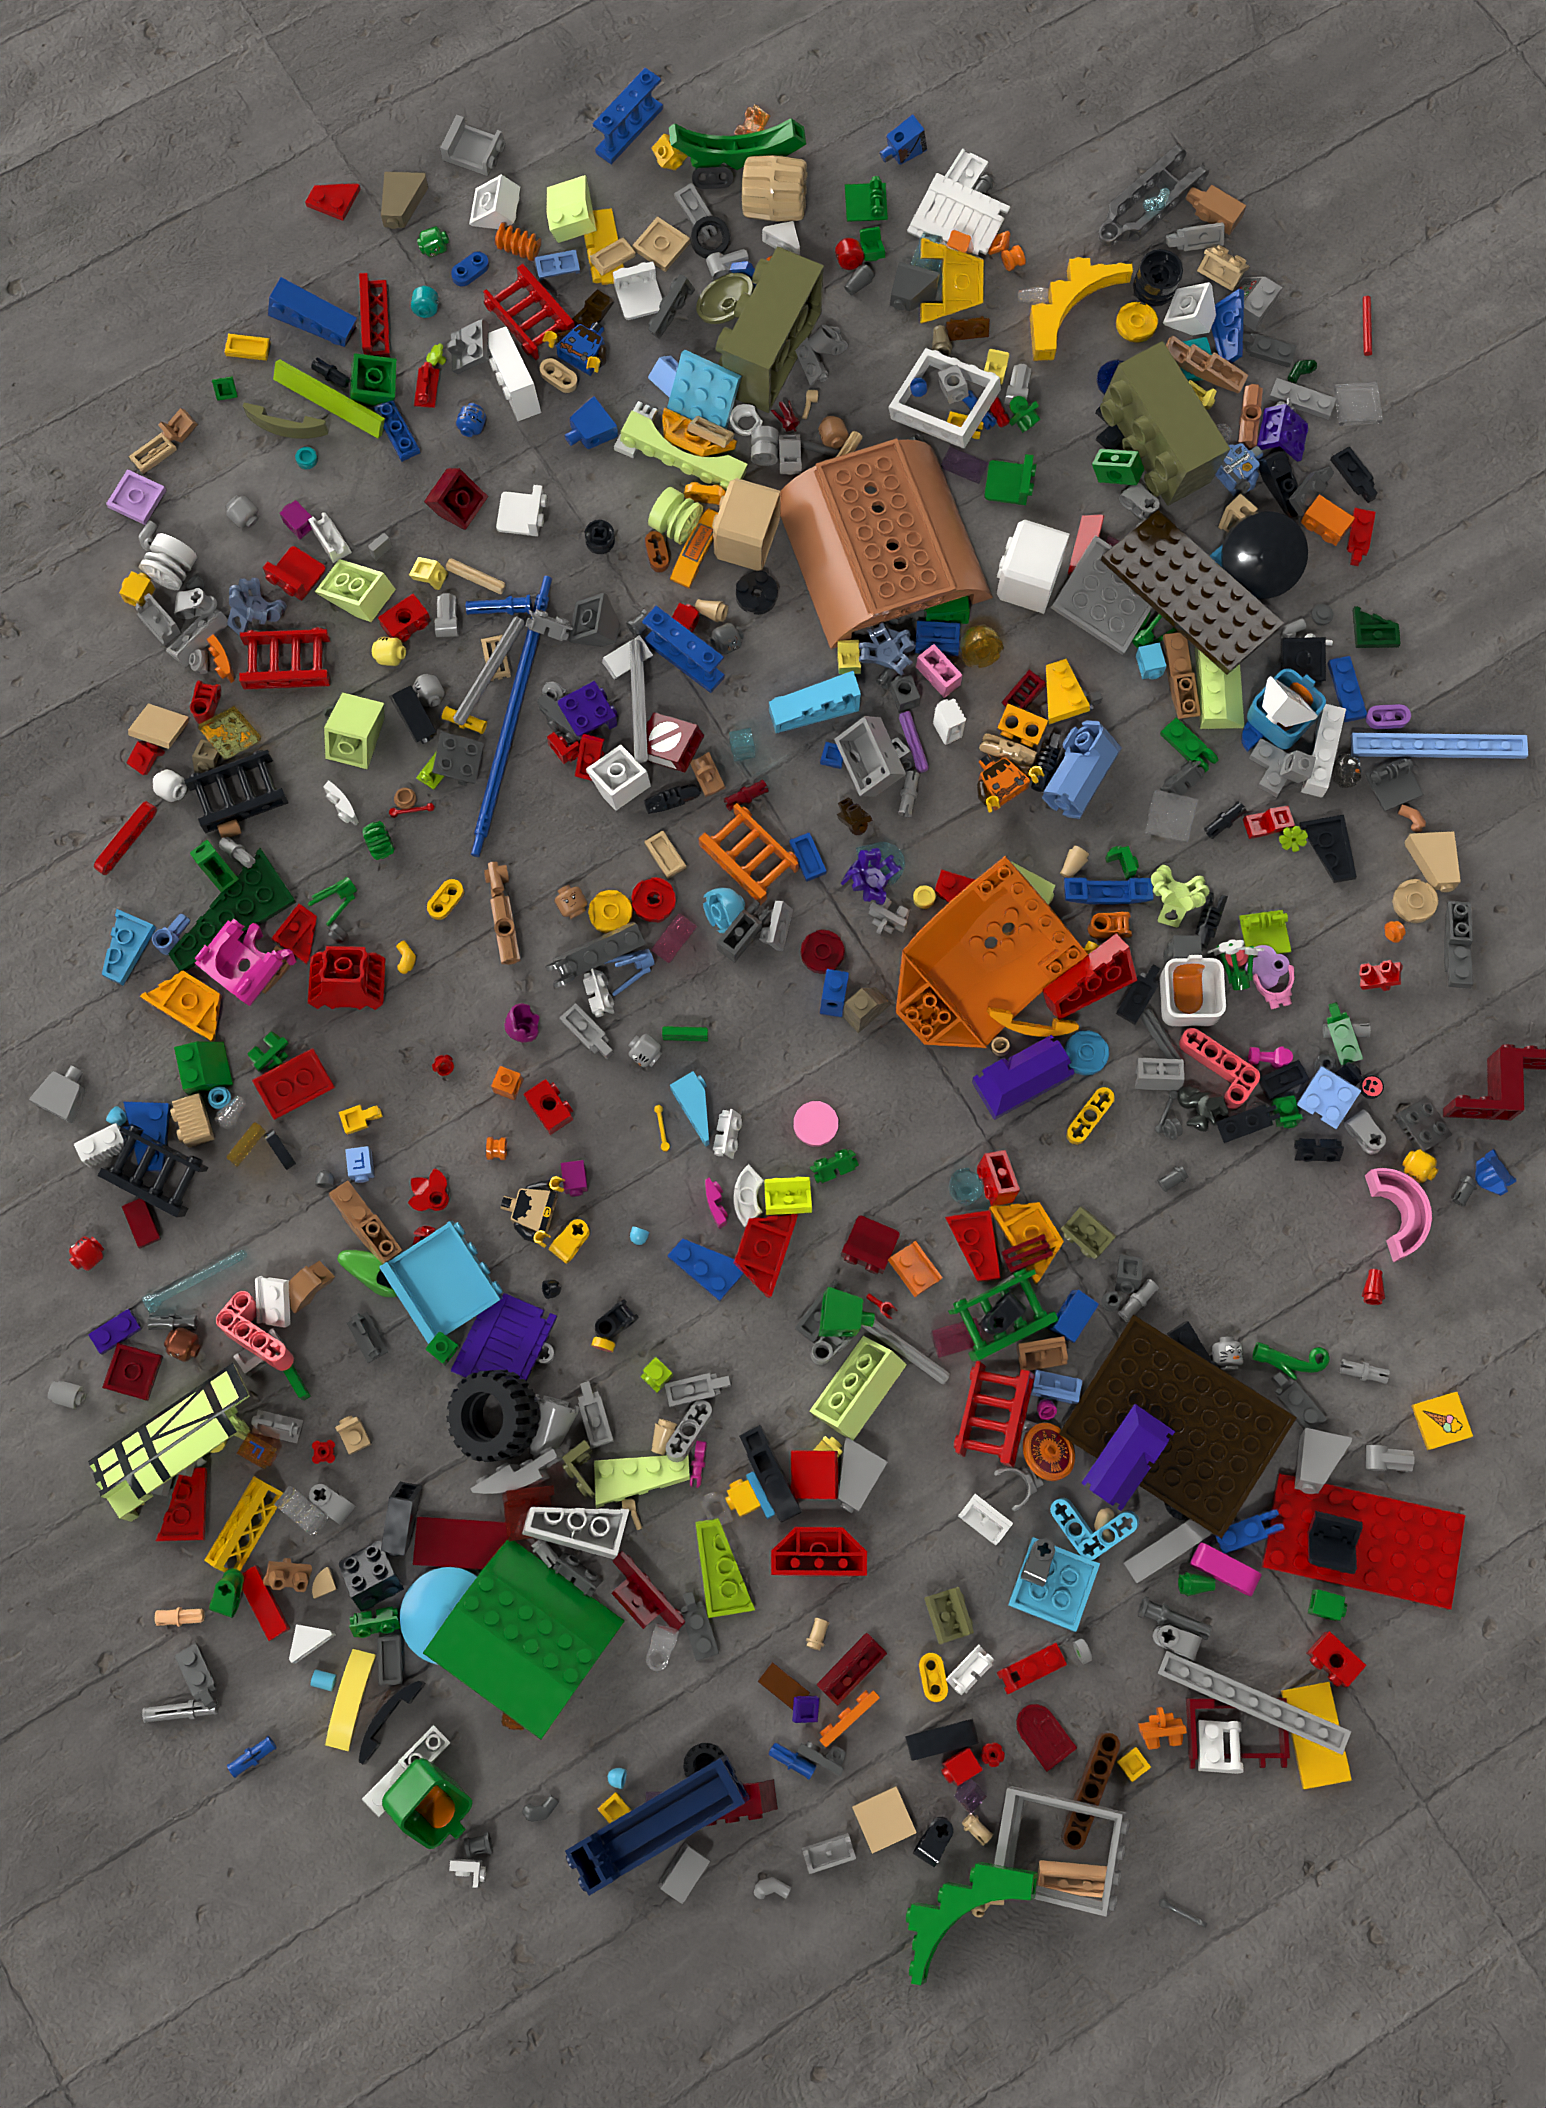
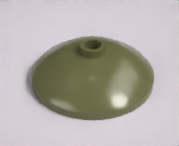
[696,273,754,324]

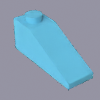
[670,1071,709,1147]

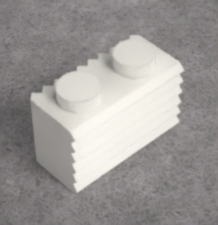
[933,699,966,745]
[74,1123,127,1168]

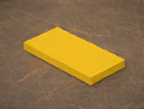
[1281,1682,1352,1789]

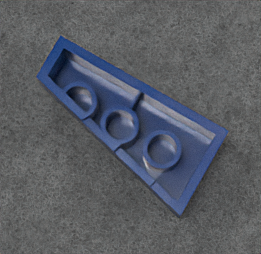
[268,277,357,347]

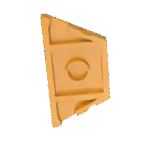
[662,408,737,457]
[140,971,222,1042]
[989,1202,1064,1284]

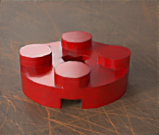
[631,877,676,923]

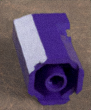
[972,1035,1075,1120]
[1082,1404,1175,1511]

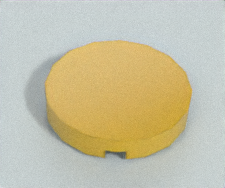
[1116,302,1158,342]
[588,890,633,934]

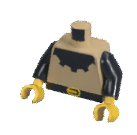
[501,1176,565,1248]

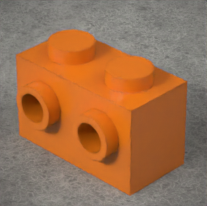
[1301,494,1355,546]

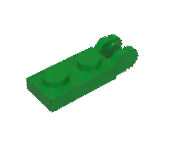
[1160,717,1219,773]

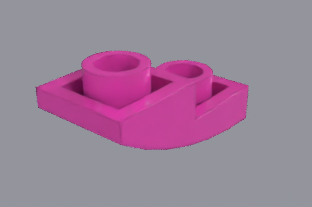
[705,1178,728,1229]

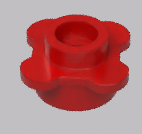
[312,1440,335,1464]

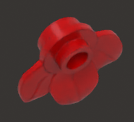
[408,1168,449,1211]

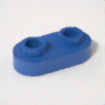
[451,252,489,286]

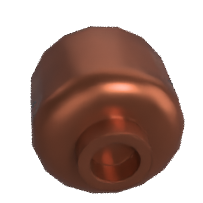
[164,1328,201,1362]

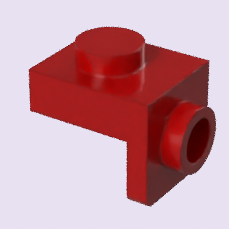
[126,740,165,775]

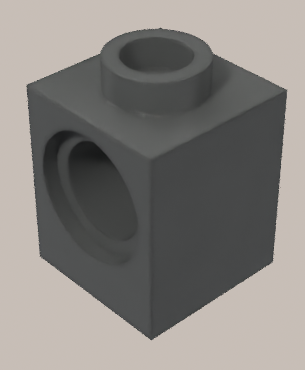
[890,675,920,713]

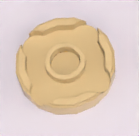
[1392,879,1439,923]

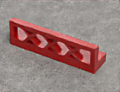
[359,273,390,357]

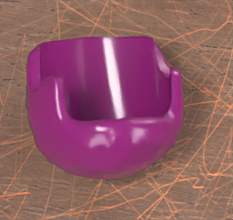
[504,1003,540,1043]

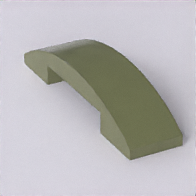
[243,403,329,439]

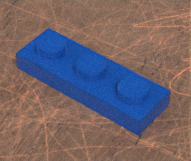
[1327,656,1367,722]

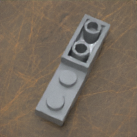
[470,1447,564,1494]

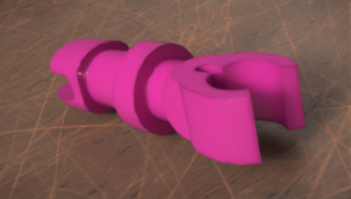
[690,1441,707,1488]

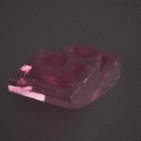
[651,913,698,963]

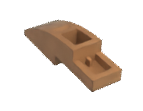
[1163,632,1201,719]
[329,1181,403,1264]

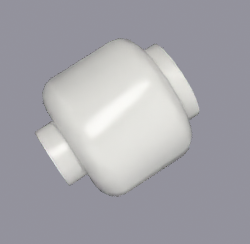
[153,769,187,802]

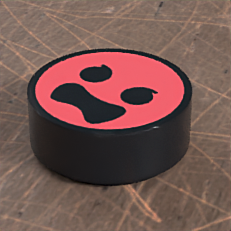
[1359,1075,1384,1099]

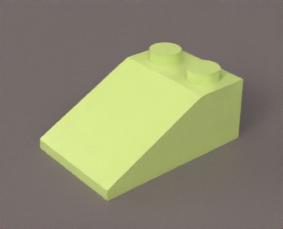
[547,175,597,243]
[315,559,396,622]

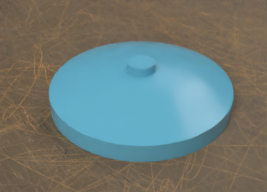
[400,1567,477,1664]

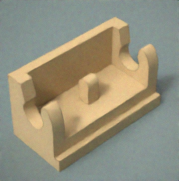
[1218,494,1258,533]

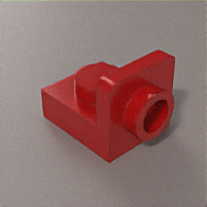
[547,732,580,764]

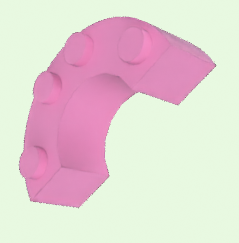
[1365,1168,1432,1263]

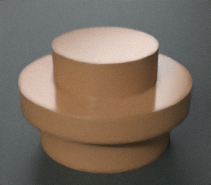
[394,788,416,809]

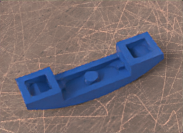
[1064,878,1153,905]

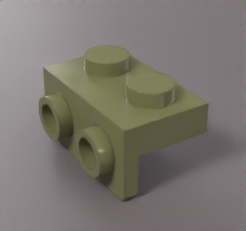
[1061,1206,1116,1260]
[924,1587,974,1645]

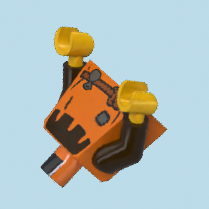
[977,755,1045,813]

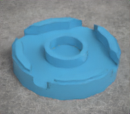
[1064,1030,1109,1075]

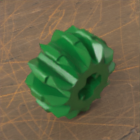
[362,821,395,860]

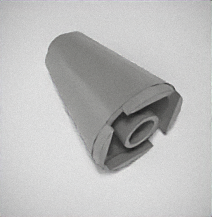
[530,1394,580,1460]

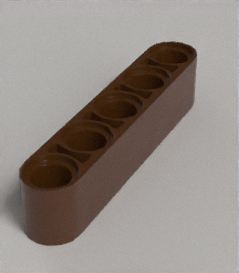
[1061,1732,1120,1850]

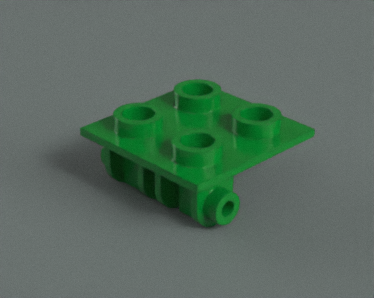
[845,176,888,222]

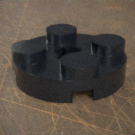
[735,570,778,615]

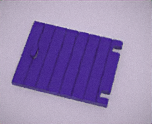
[450,1293,557,1381]

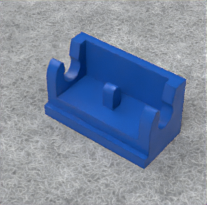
[1047,1289,1099,1343]

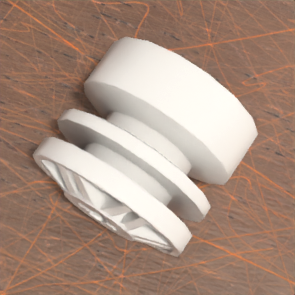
[139,533,197,590]

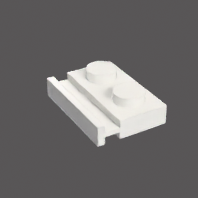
[945,149,988,189]
[255,1276,290,1327]

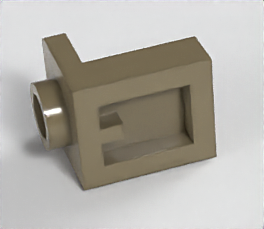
[192,739,221,773]

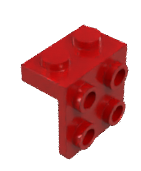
[262,546,326,601]

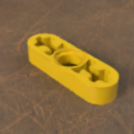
[1066,1087,1114,1145]

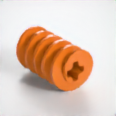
[495,222,541,261]

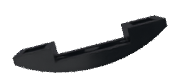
[359,1681,426,1765]

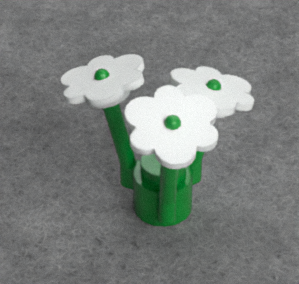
[1208,940,1265,990]

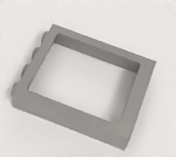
[994,1786,1129,1917]

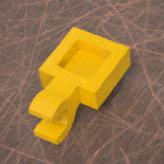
[339,1105,383,1135]

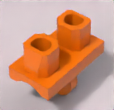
[1138,1707,1187,1750]

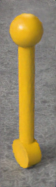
[654,1105,670,1152]

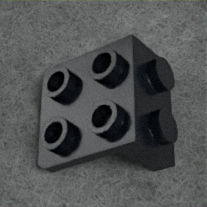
[1307,1511,1363,1574]
[339,1541,404,1612]

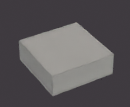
[368,533,392,561]

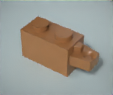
[1186,185,1246,235]

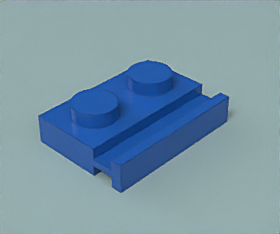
[915,621,960,656]

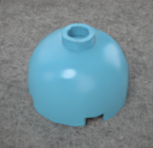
[703,887,745,933]

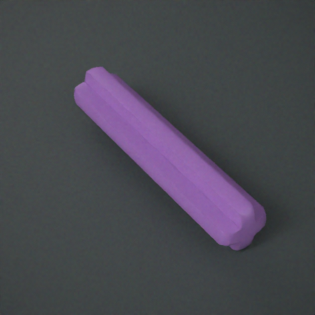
[899,711,929,773]

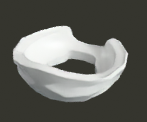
[730,404,763,436]

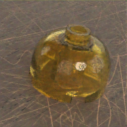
[959,625,1004,668]

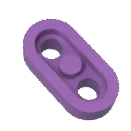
[1366,704,1411,729]

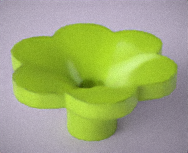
[426,343,446,366]

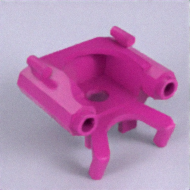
[195,919,296,1006]

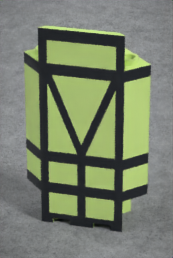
[88,1363,251,1522]

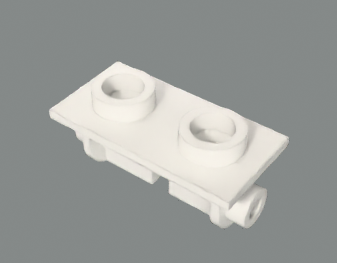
[583,969,614,1017]
[713,1109,742,1159]
[946,1644,994,1695]

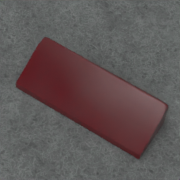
[817,1633,887,1706]

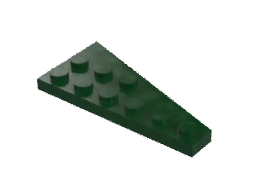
[168,848,296,972]

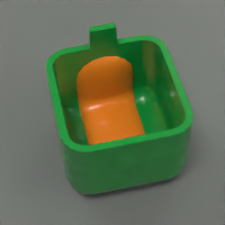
[382,1758,473,1849]

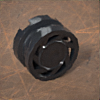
[584,520,615,554]

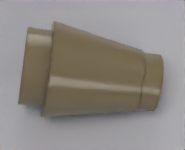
[932,325,952,357]

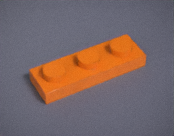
[819,1690,880,1748]

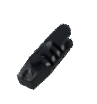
[644,784,701,814]
[1195,892,1228,949]

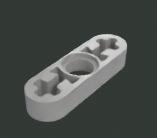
[666,1400,712,1462]

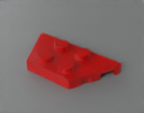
[733,1214,798,1298]

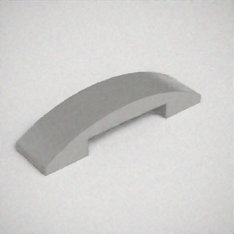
[1123,1519,1212,1583]

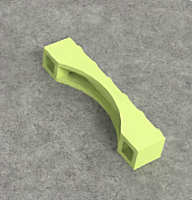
[620,411,748,491]

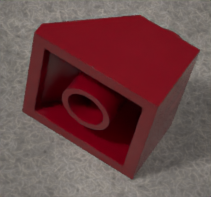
[424,468,489,530]

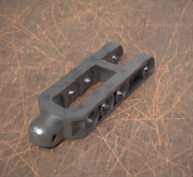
[1098,144,1209,246]

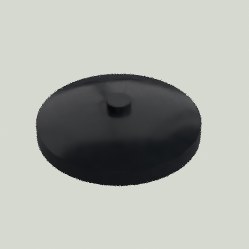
[1221,511,1308,599]

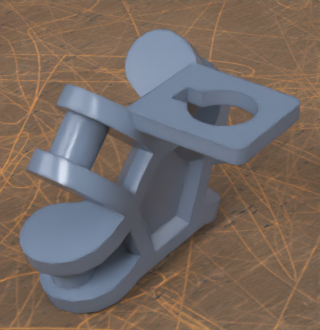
[227,578,287,636]
[859,622,916,676]

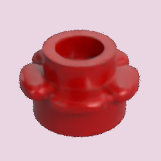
[432,1054,454,1076]
[981,1742,1005,1767]

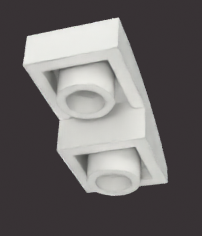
[323,780,359,825]

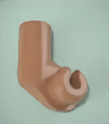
[1398,804,1426,833]

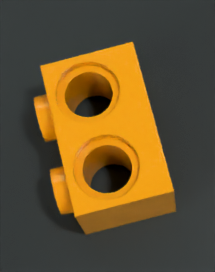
[998,704,1049,748]

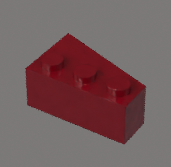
[707,1779,778,1826]

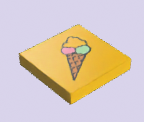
[1411,1392,1473,1450]

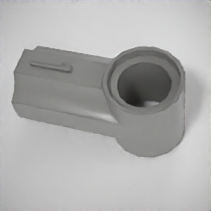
[706,249,749,280]
[1004,364,1031,405]
[435,593,459,637]
[1365,1445,1414,1472]

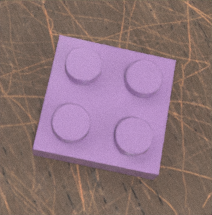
[106,469,166,525]

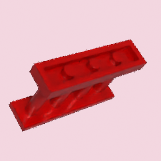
[483,264,575,360]
[239,627,330,689]
[954,1361,1035,1468]

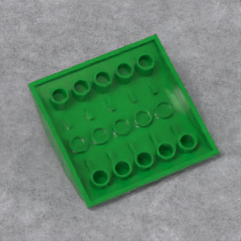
[423,1537,625,1740]

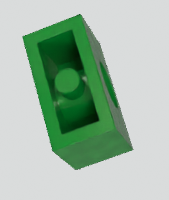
[1092,449,1145,485]

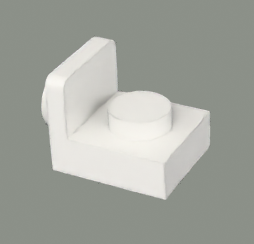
[449,1858,486,1888]

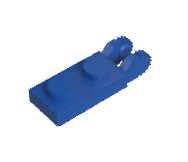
[1215,1510,1285,1554]

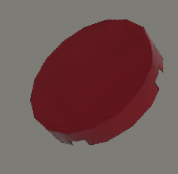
[800,929,845,974]

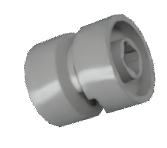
[751,426,779,466]

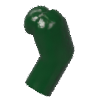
[1287,360,1317,383]

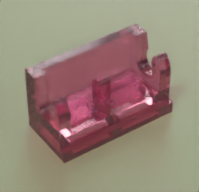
[931,1318,983,1358]

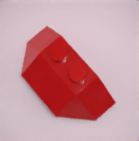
[771,1527,867,1577]

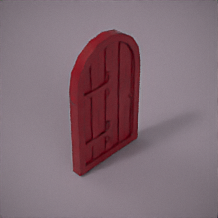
[1016,1704,1077,1772]

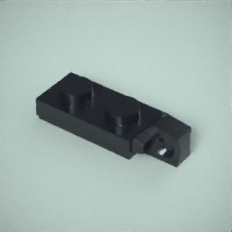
[1330,447,1378,503]
[1116,964,1161,1025]

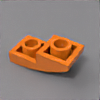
[207,634,235,683]

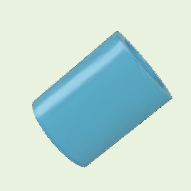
[310,1669,337,1692]

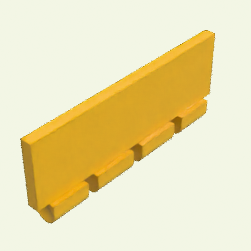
[584,208,624,285]

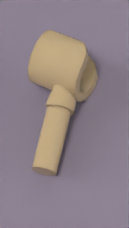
[802,390,818,419]
[622,1498,642,1530]

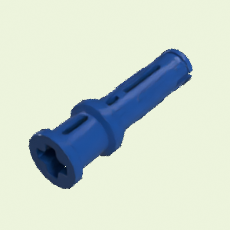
[466,595,532,615]

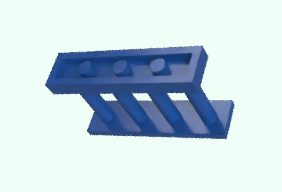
[592,68,663,165]
[642,606,725,693]

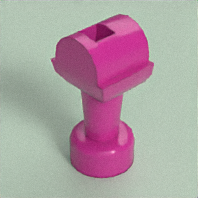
[1248,1046,1293,1070]

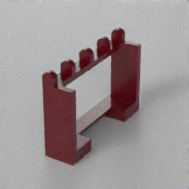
[1186,1698,1290,1769]

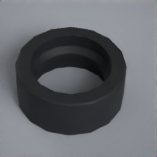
[690,216,730,258]

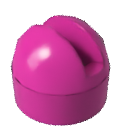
[1037,1399,1057,1420]

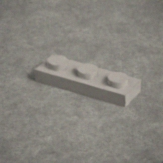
[1269,378,1336,420]

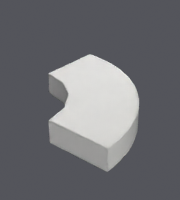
[734,1164,764,1228]

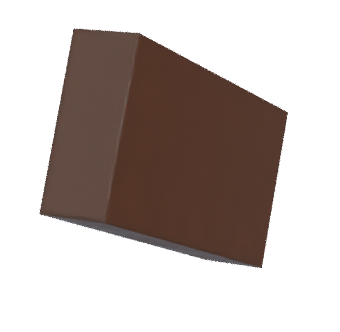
[758,1662,810,1710]

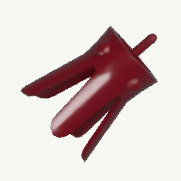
[771,400,800,432]

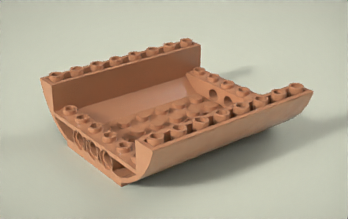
[781,439,993,649]

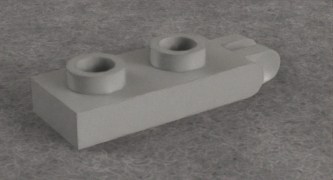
[674,183,718,240]

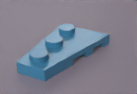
[102,909,156,986]

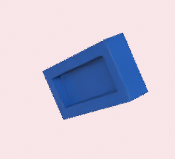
[789,832,827,882]

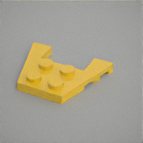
[920,238,984,324]

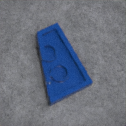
[1211,289,1244,363]
[123,1102,171,1172]
[667,1238,744,1302]

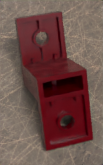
[1443,1044,1546,1121]

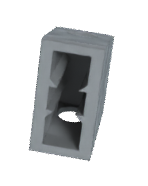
[29,1066,86,1124]

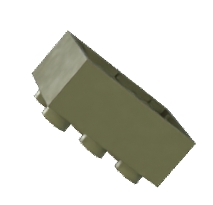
[716,246,824,413]
[1100,341,1230,506]

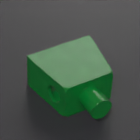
[190,840,239,892]
[819,1287,875,1337]

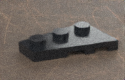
[1299,814,1357,883]

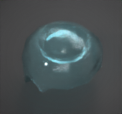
[948,1168,983,1205]

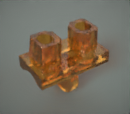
[734,104,771,135]

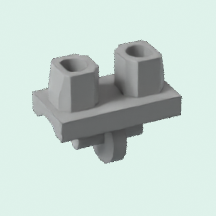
[868,897,910,935]

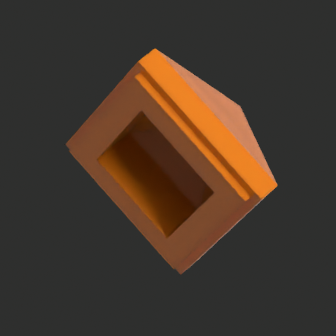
[988,231,1010,255]

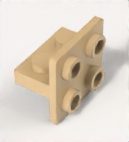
[1197,245,1250,291]

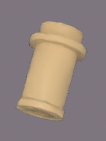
[806,1618,829,1651]
[962,1813,993,1846]

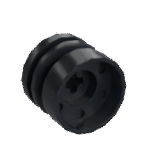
[1133,249,1183,307]

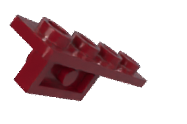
[611,1551,685,1632]

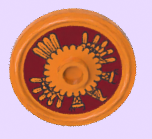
[1023,1423,1075,1481]

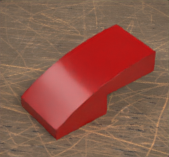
[1243,806,1295,839]

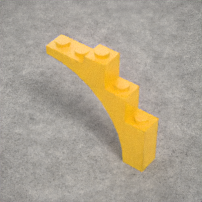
[1030,257,1133,361]

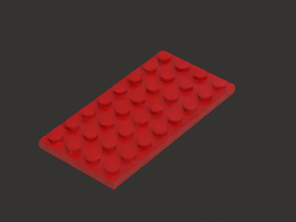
[1261,1473,1466,1610]

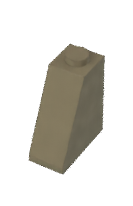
[381,172,428,229]
[843,987,891,1033]

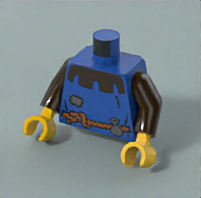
[543,322,607,376]

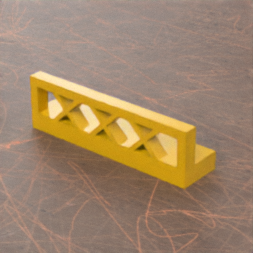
[204,1476,285,1573]

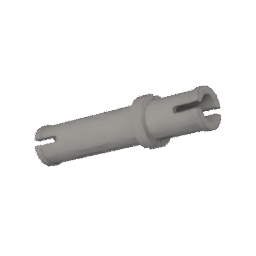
[142,1699,218,1723]

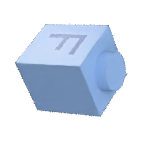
[345,1146,374,1183]

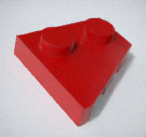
[305,183,361,221]

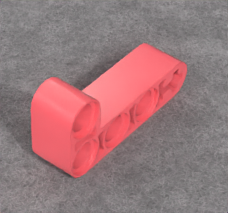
[1179,1028,1260,1109]
[216,1291,294,1371]

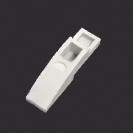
[362,1725,450,1817]

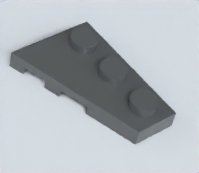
[648,274,695,339]

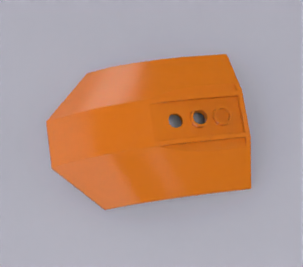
[896,856,1088,1048]

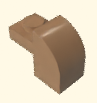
[289,1261,335,1313]

